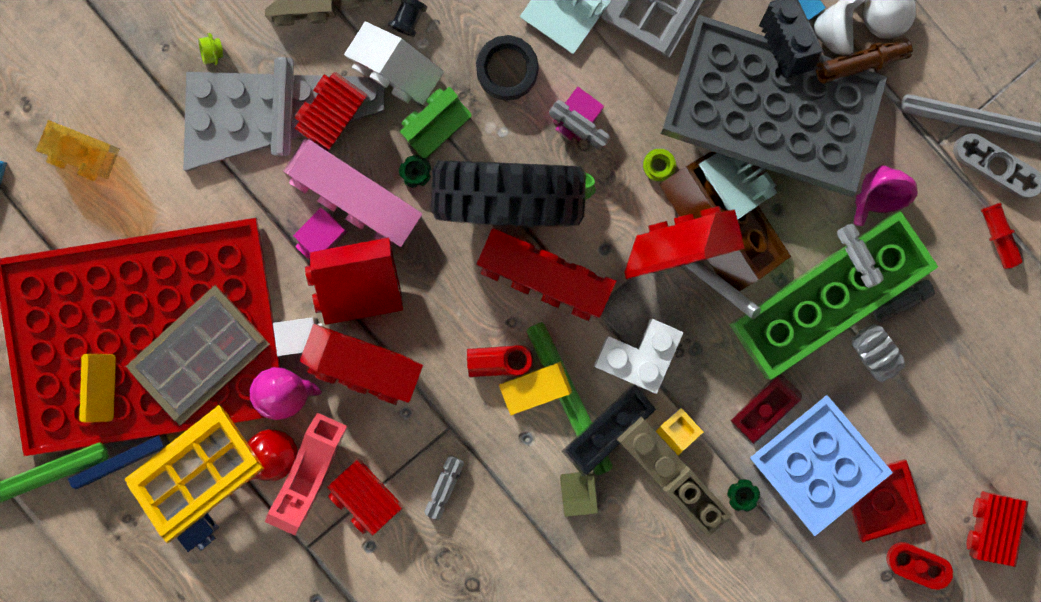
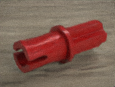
[981,202,1022,269]

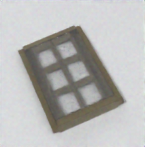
[126,285,270,425]

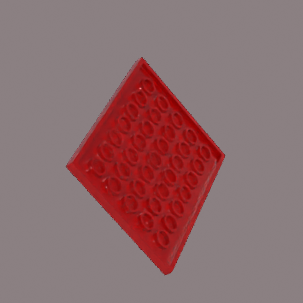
[0,218,281,456]

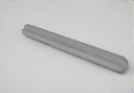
[901,94,1041,143]

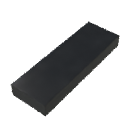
[562,385,656,476]

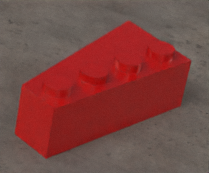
[476,228,616,322]

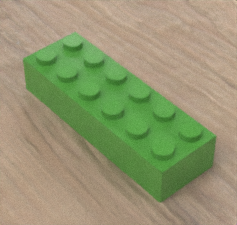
[729,211,939,380]

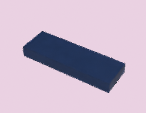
[68,434,170,490]

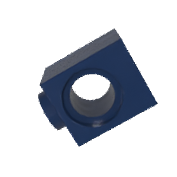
[166,497,220,552]

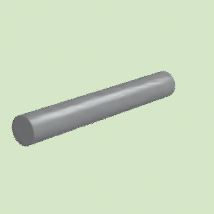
[684,261,761,319]

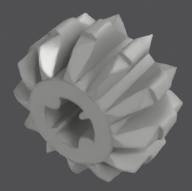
[852,324,905,382]

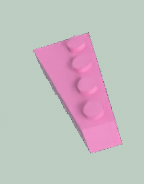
[283,138,423,247]

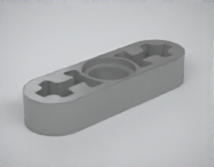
[953,133,1041,199]

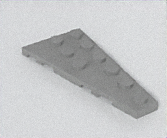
[183,72,385,172]

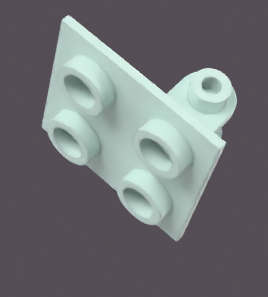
[519,0,611,55]
[699,153,777,219]

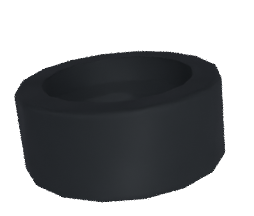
[476,35,539,101]

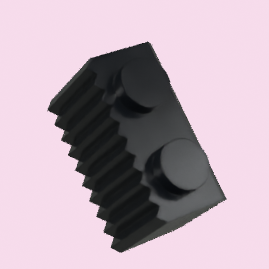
[759,0,824,78]

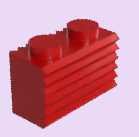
[294,72,368,151]
[327,458,403,536]
[966,491,1029,567]

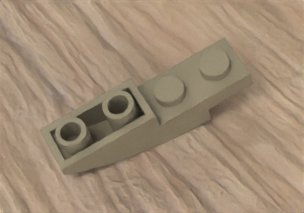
[265,0,392,26]
[617,416,732,538]

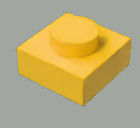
[656,408,703,455]

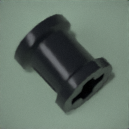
[387,0,428,37]

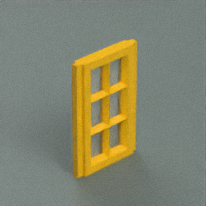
[125,405,264,543]

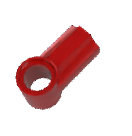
[467,345,534,378]

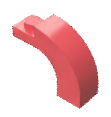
[265,413,347,536]

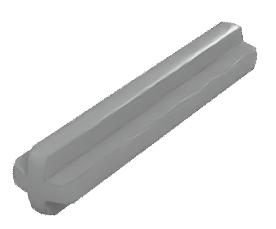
[271,57,294,156]

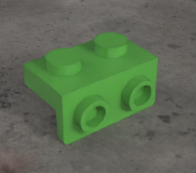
[400,86,472,159]

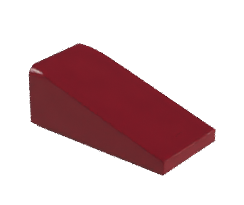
[731,374,802,444]

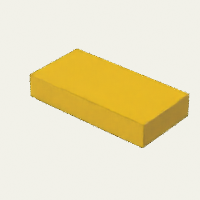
[499,361,572,416]

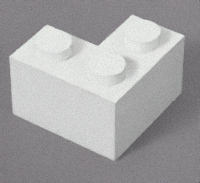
[344,21,444,105]
[594,319,683,394]

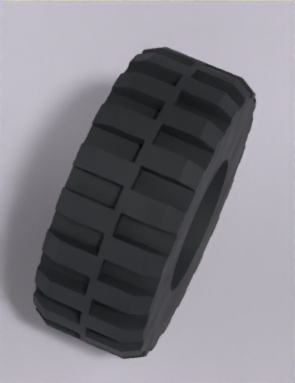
[431,161,586,226]

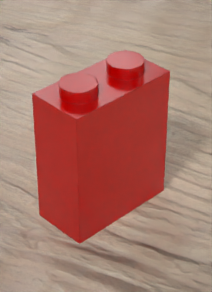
[305,238,403,325]

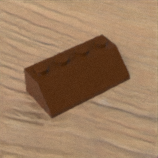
[659,151,791,291]

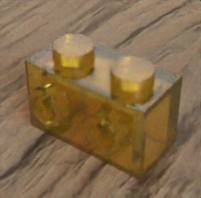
[36,120,120,182]

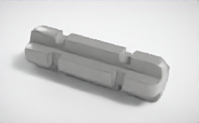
[549,100,610,150]
[837,224,884,288]
[424,456,464,520]

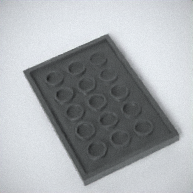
[661,15,887,198]

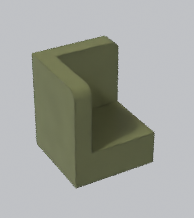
[560,471,598,517]

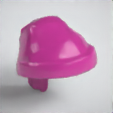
[853,165,918,226]
[250,368,322,420]

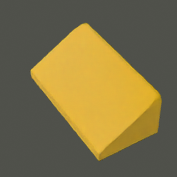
[80,354,116,422]

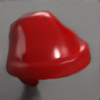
[230,429,298,481]

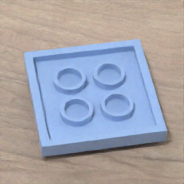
[750,395,893,536]

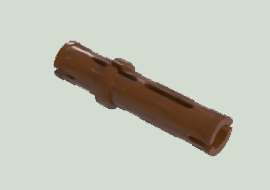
[816,37,913,84]

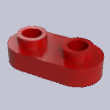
[886,542,953,590]

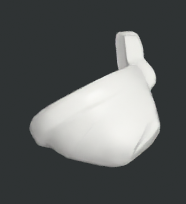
[814,0,865,56]
[863,0,916,39]

